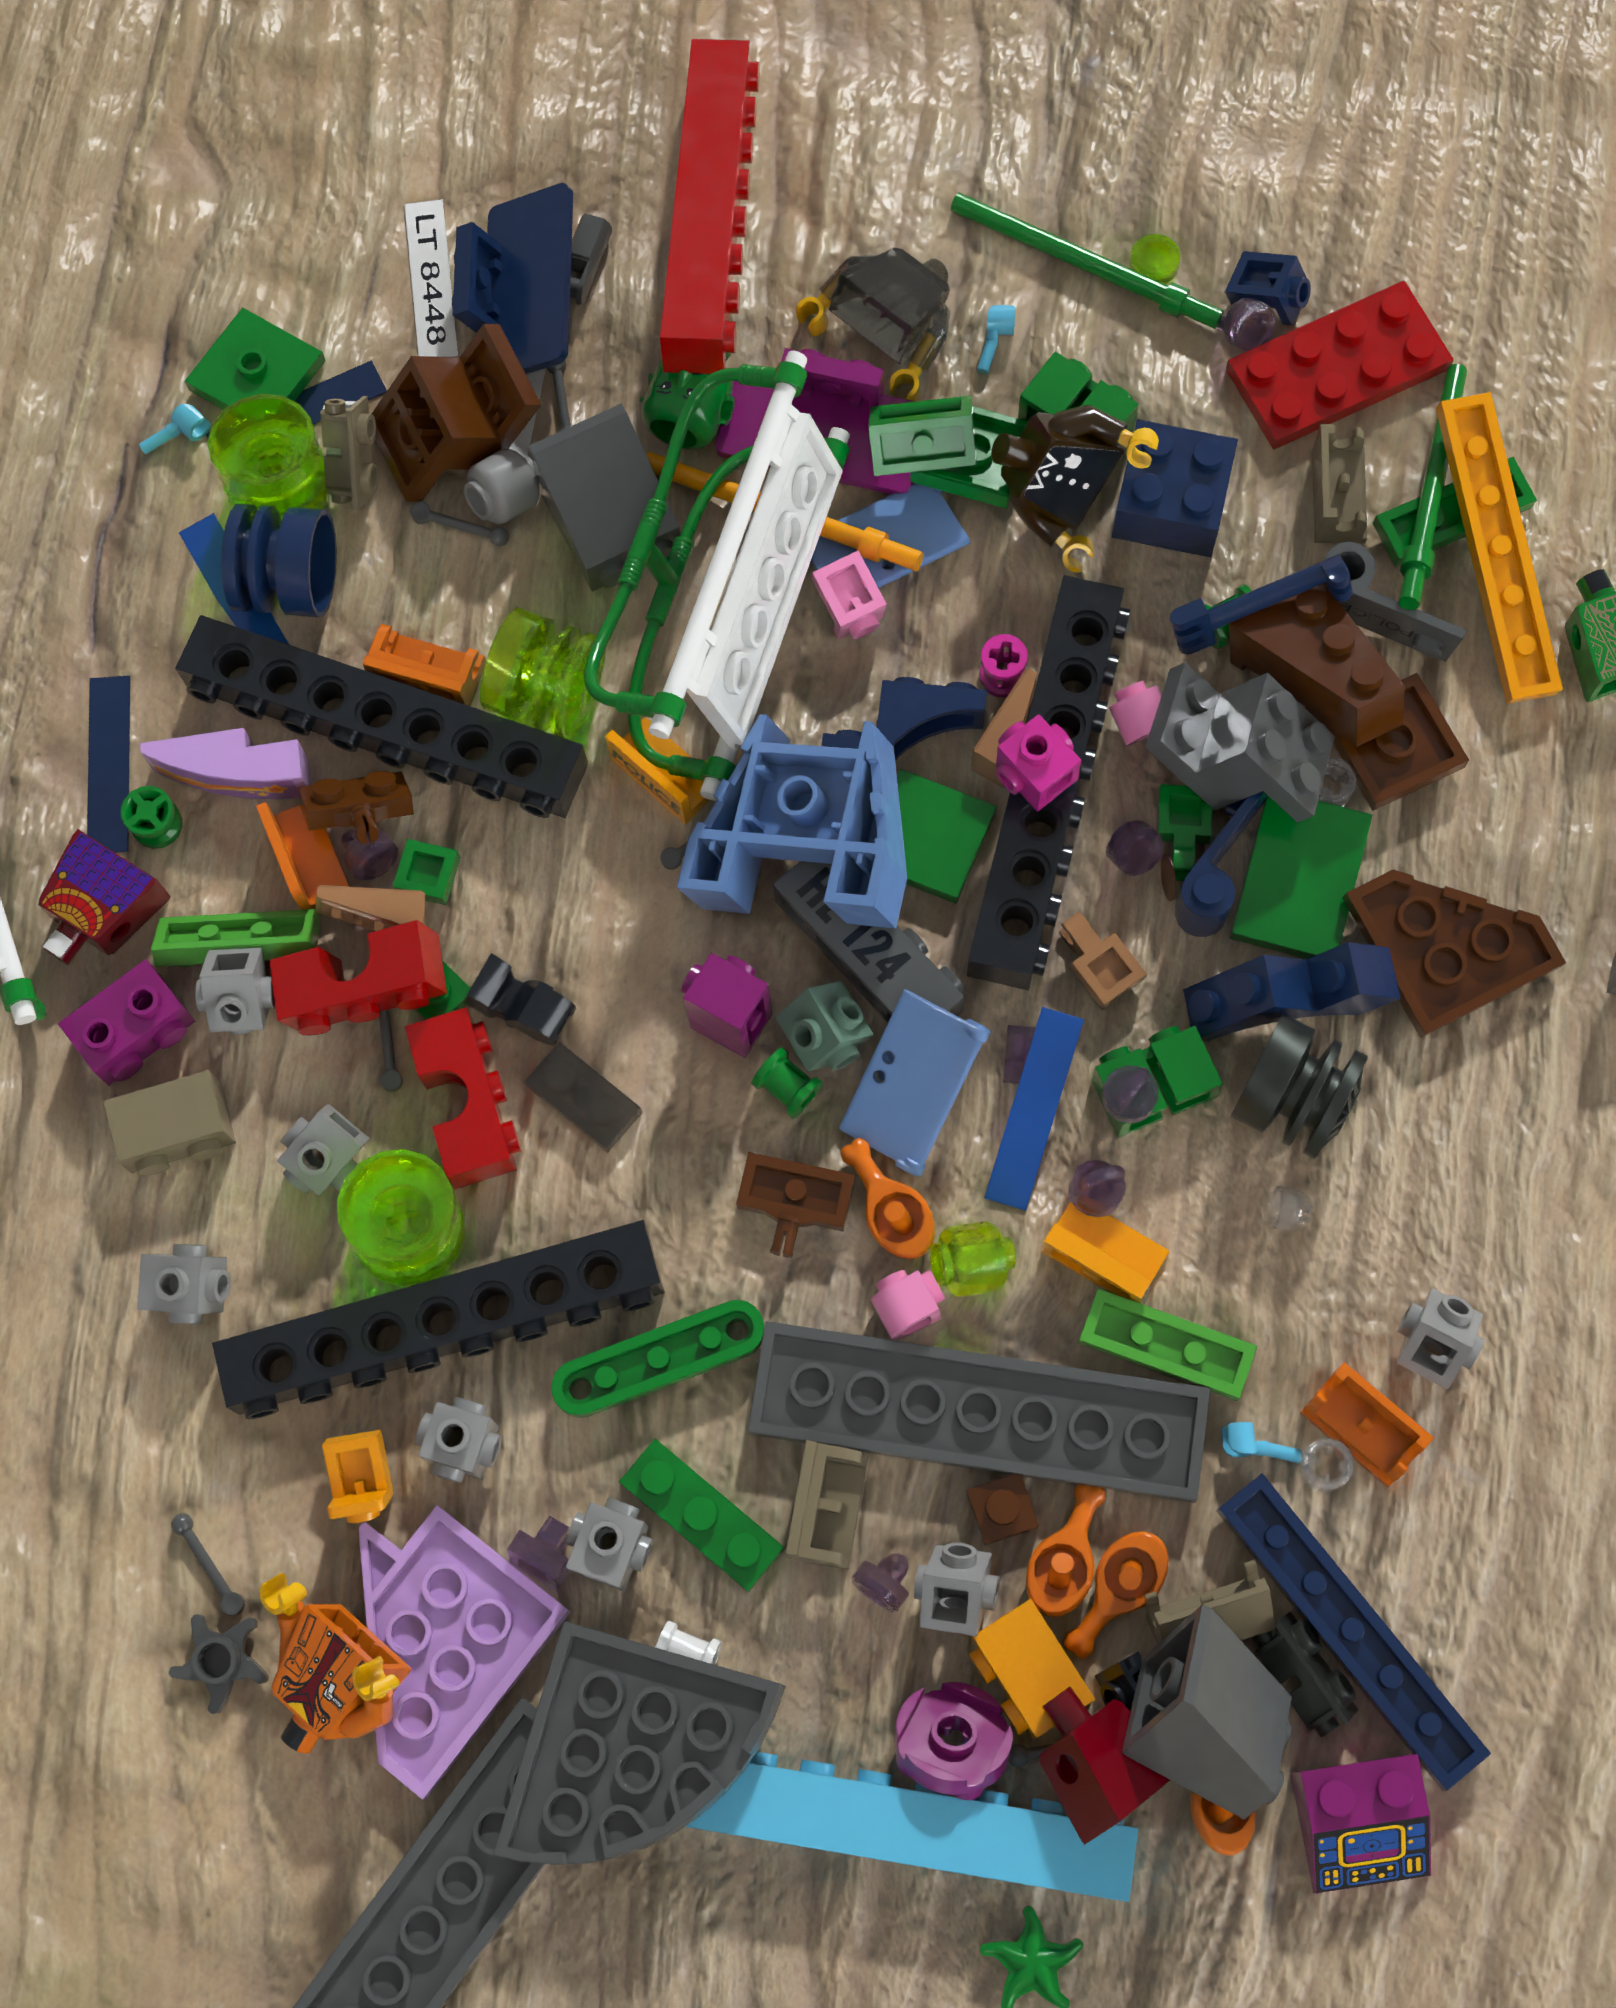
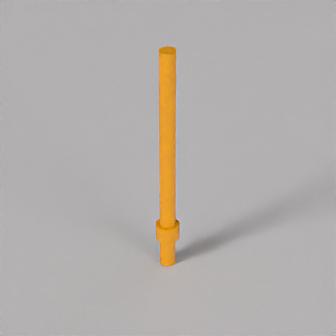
[646,451,924,572]

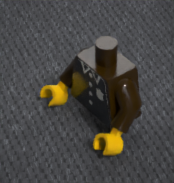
[991,405,1159,573]

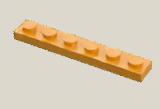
[1436,392,1563,704]

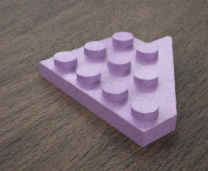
[359,1505,571,1800]

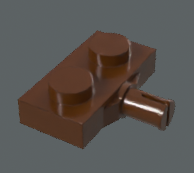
[298,771,414,844]
[736,1152,855,1258]

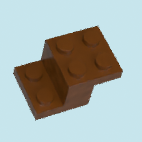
[371,324,541,502]

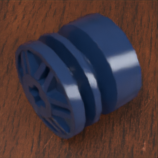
[221,504,337,617]

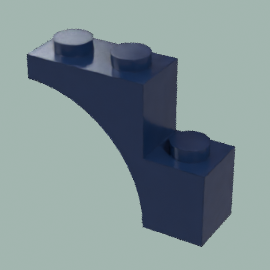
[822,677,987,761]
[1183,942,1401,1042]

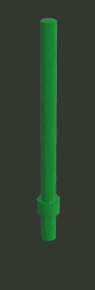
[951,192,1224,329]
[1398,364,1467,610]

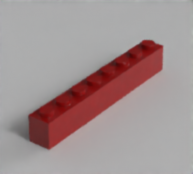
[660,39,760,374]

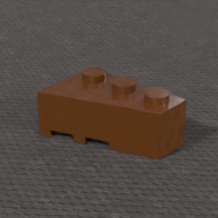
[1229,583,1405,747]

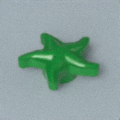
[980,1906,1083,2008]

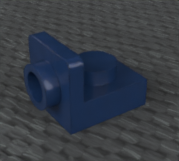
[1225,251,1311,326]

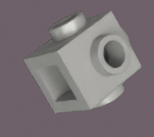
[195,947,276,1035]
[277,1104,370,1196]
[137,1244,230,1324]
[1396,1288,1485,1390]
[415,1397,502,1484]
[566,1498,653,1592]
[914,1543,1000,1636]

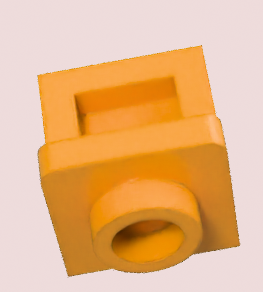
[322,1429,394,1523]

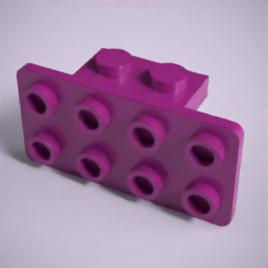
[715,348,916,494]

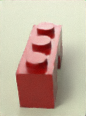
[269,920,447,1036]
[404,1007,522,1189]

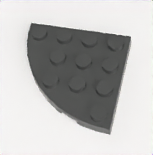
[493,1621,786,1865]

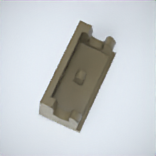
[1312,424,1367,543]
[785,1440,868,1570]
[1144,1560,1276,1644]

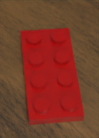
[1226,280,1454,450]

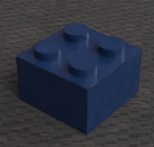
[1112,419,1238,558]

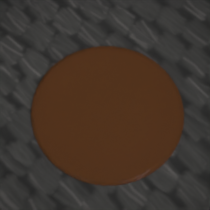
[1161,854,1176,901]

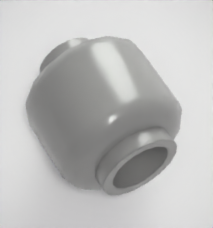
[464,448,540,524]

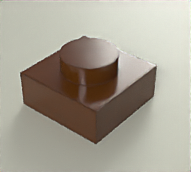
[966,1474,1039,1546]

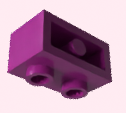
[681,952,773,1059]
[58,959,196,1086]

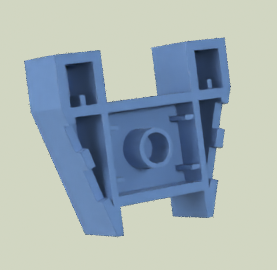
[677,714,907,929]

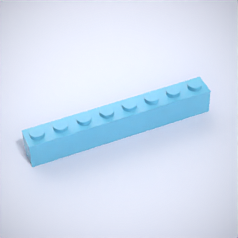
[685,1752,1138,1902]

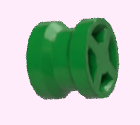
[121,786,183,849]

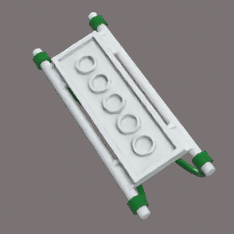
[584,351,850,801]

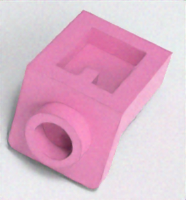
[811,550,887,640]

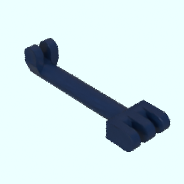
[1170,554,1353,655]

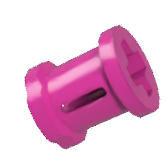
[979,634,1028,697]

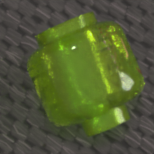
[930,1221,1016,1297]

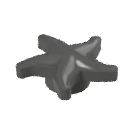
[169,1614,269,1714]

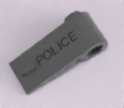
[1323,542,1467,662]

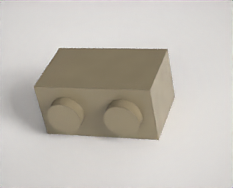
[103,1070,236,1176]

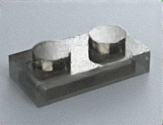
[524,1042,643,1153]

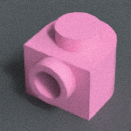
[1109,681,1162,747]
[871,1270,945,1340]

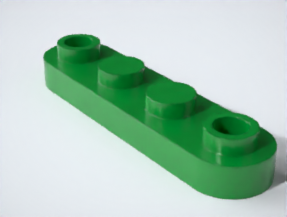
[551,1300,765,1418]

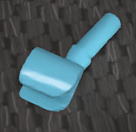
[977,305,1015,374]
[139,404,211,454]
[1222,1422,1302,1463]

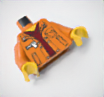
[259,1572,412,1754]

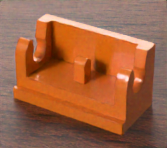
[362,624,486,706]
[1300,1362,1434,1488]

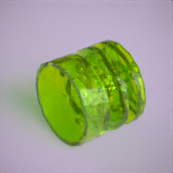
[207,394,330,521]
[480,607,606,739]
[337,1149,466,1287]

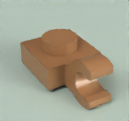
[1059,912,1147,1010]

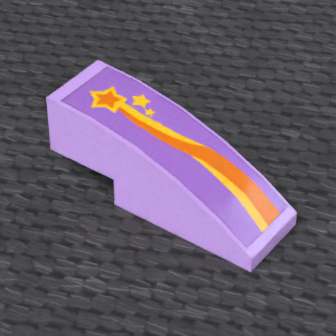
[140,728,311,800]

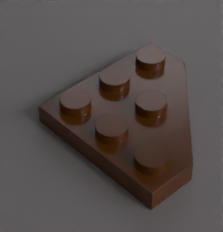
[1342,869,1566,1038]

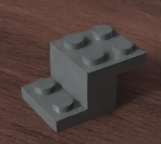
[1145,662,1335,822]

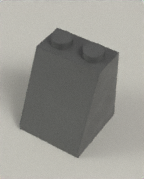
[528,403,680,592]
[1122,1604,1292,1819]

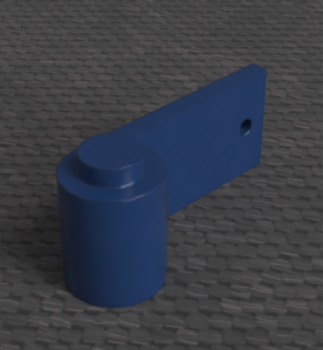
[1175,791,1267,937]

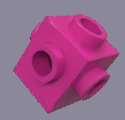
[995,714,1082,812]

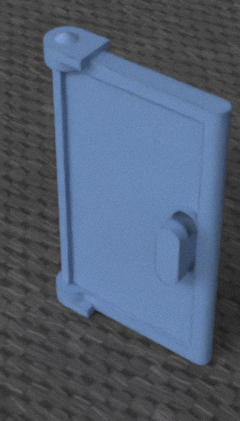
[810,483,970,588]
[839,989,991,1177]

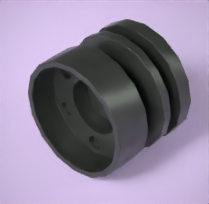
[1230,1014,1368,1159]

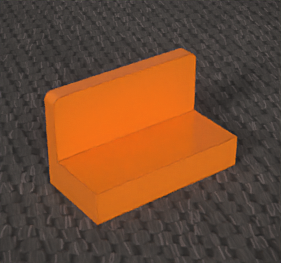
[256,802,350,910]

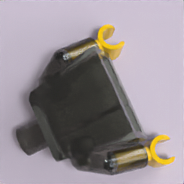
[796,248,950,401]

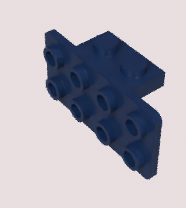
[452,183,573,374]

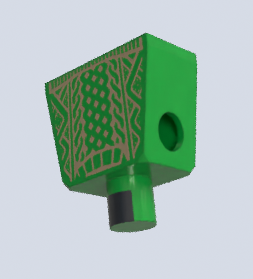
[1565,569,1616,702]

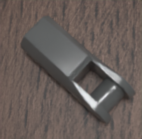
[570,213,612,306]

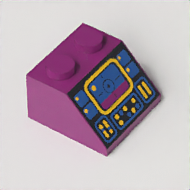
[1290,1754,1431,1894]

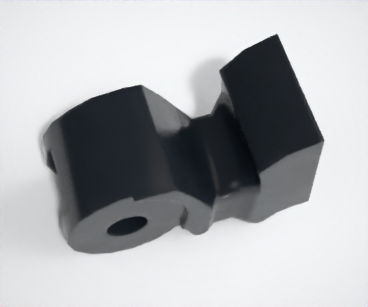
[467,953,577,1046]

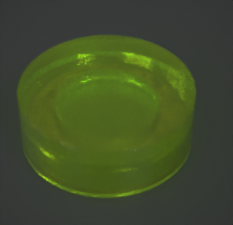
[1129,234,1180,284]

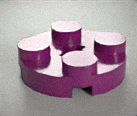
[894,1682,1013,1800]

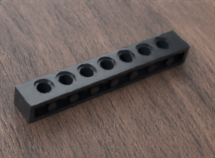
[967,575,1130,991]
[175,615,588,819]
[212,1220,665,1419]

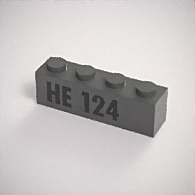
[773,861,965,1023]

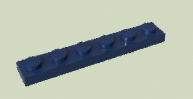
[1216,1473,1491,1791]

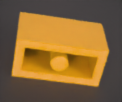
[968,1598,1095,1739]

